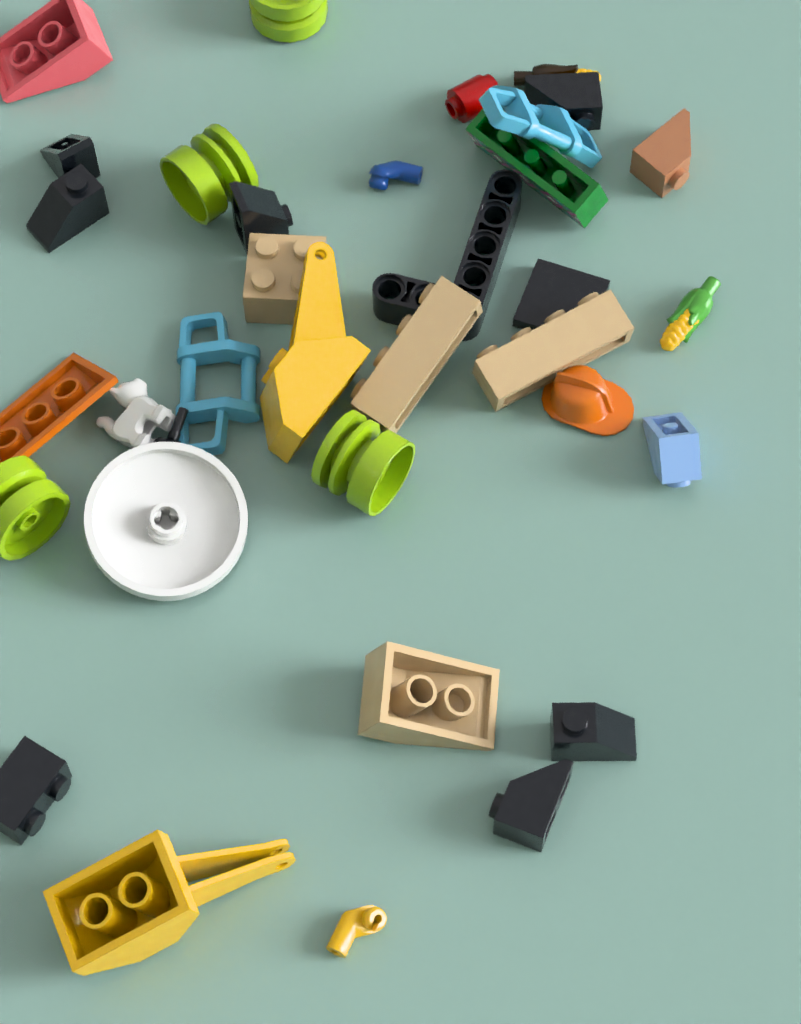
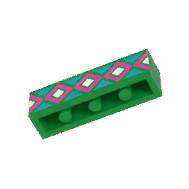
[465,109,608,228]

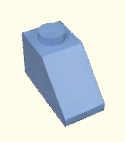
[642,412,702,488]

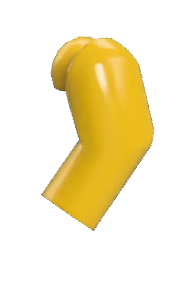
[326,905,387,958]

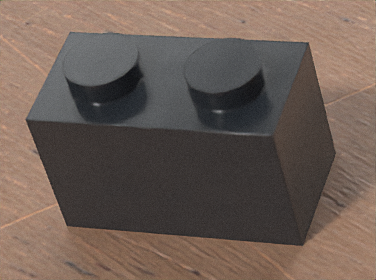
[0,736,72,845]

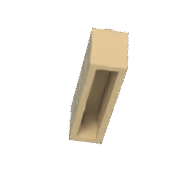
[350,275,483,433]
[472,289,634,412]

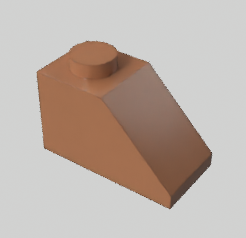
[630,108,691,198]

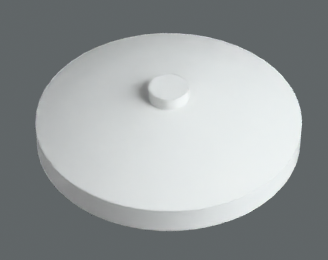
[84,442,248,601]

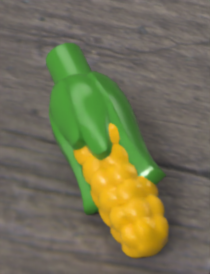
[660,276,721,351]

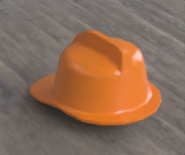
[541,365,634,436]

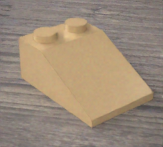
[358,641,500,751]

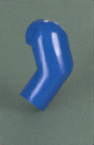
[368,160,423,190]

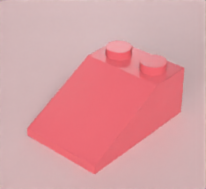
[0,0,113,103]

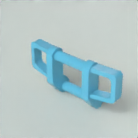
[479,85,602,168]
[175,312,261,455]

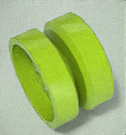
[249,0,328,43]
[0,456,71,561]

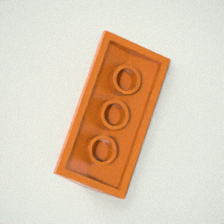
[0,352,119,463]

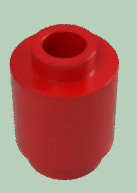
[445,74,498,123]

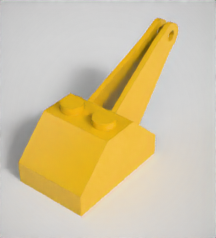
[260,242,371,464]
[42,829,296,976]

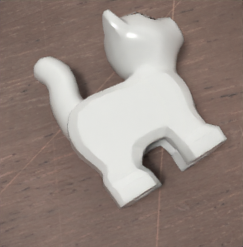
[96,378,176,449]

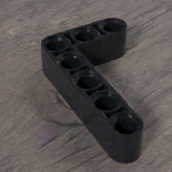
[372,169,522,341]

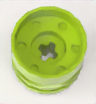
[159,124,259,225]
[311,410,415,516]

